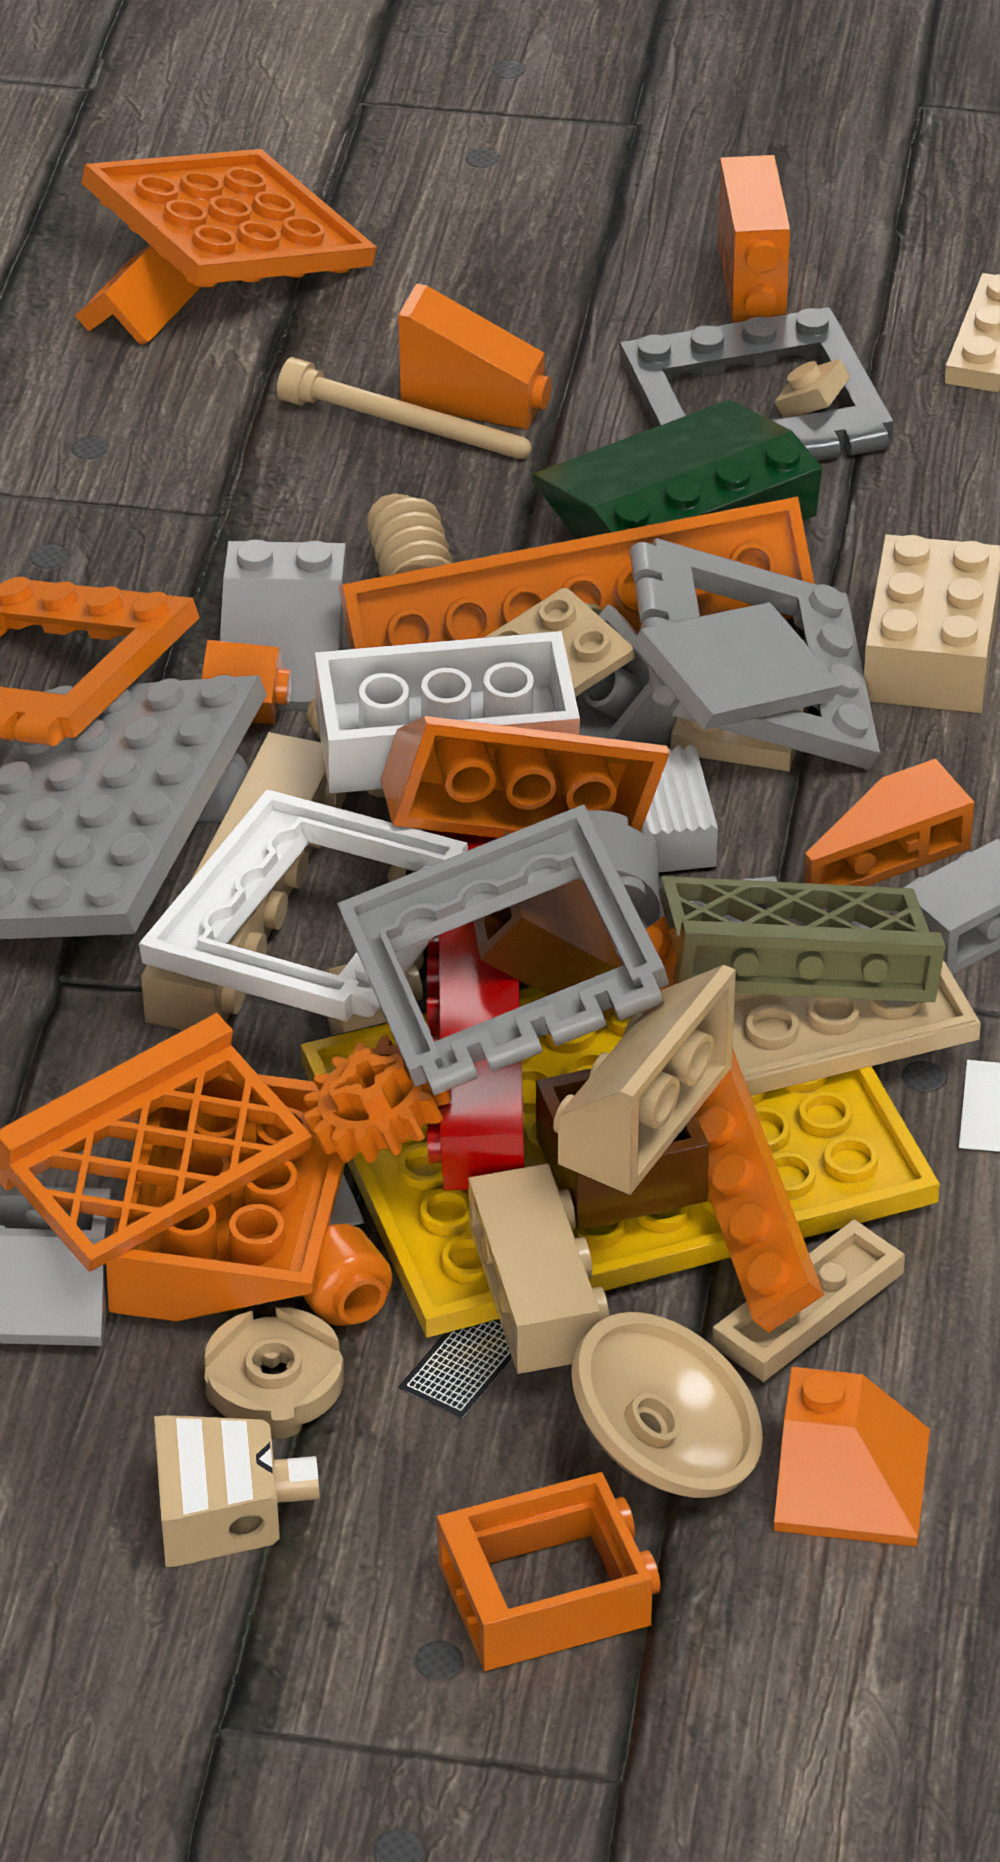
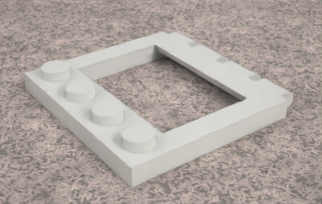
[139,789,468,1022]

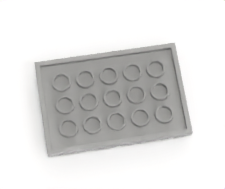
[0,675,267,939]

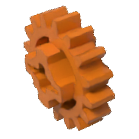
[304,1035,452,1163]

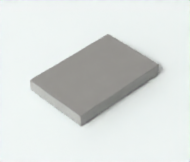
[632,602,842,730]

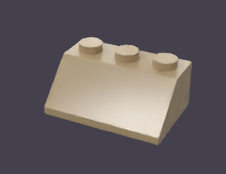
[553,965,736,1195]

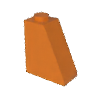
[398,284,552,430]

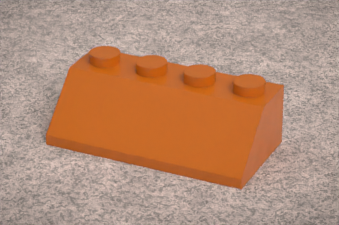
[380,716,670,838]

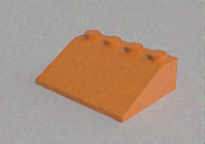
[106,1072,345,1321]

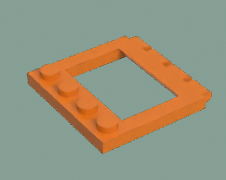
[0,577,200,746]

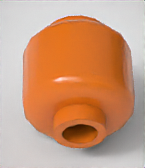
[301,1223,393,1326]

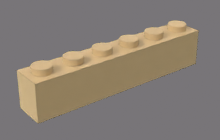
[141,732,346,1030]

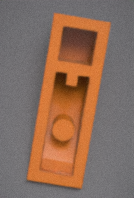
[804,758,974,886]

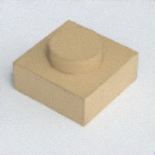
[774,359,851,418]

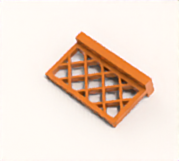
[0,1013,313,1272]

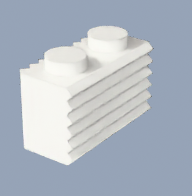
[641,744,718,873]

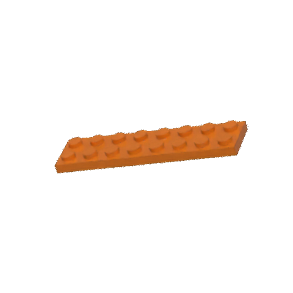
[338,497,815,649]

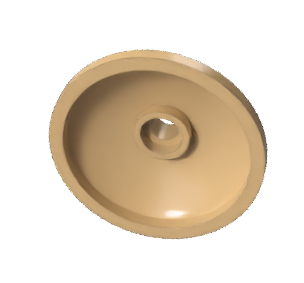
[572,1312,763,1498]

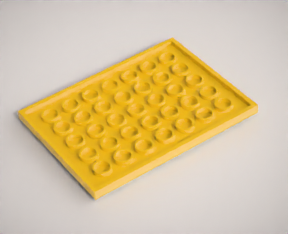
[301,987,940,1338]

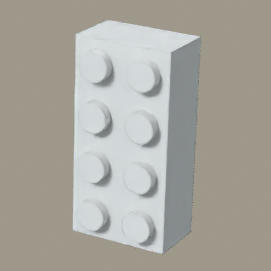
[314,631,580,794]

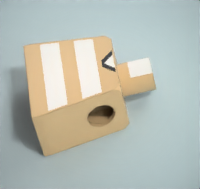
[154,1415,320,1568]

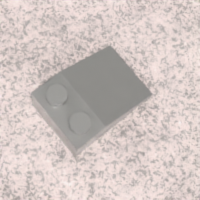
[220,540,347,711]

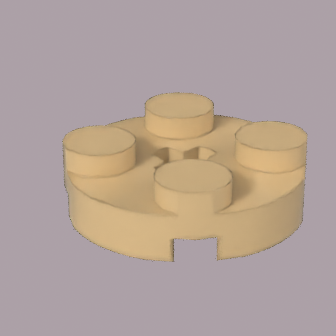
[204,1308,344,1439]

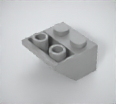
[0,1185,115,1346]

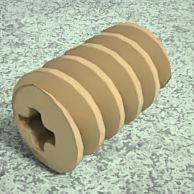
[367,493,453,577]

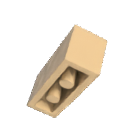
[468,1163,609,1374]

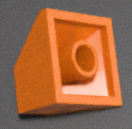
[774,1367,930,1547]

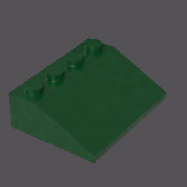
[532,400,822,539]

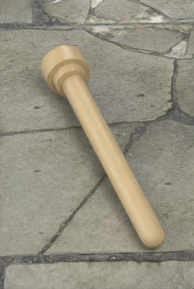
[277,357,532,459]

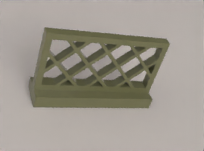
[659,876,946,1003]

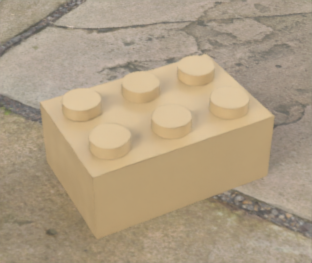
[864,534,1000,713]

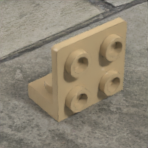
[485,588,635,697]

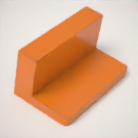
[74,244,200,345]

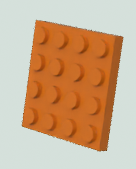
[81,149,377,287]

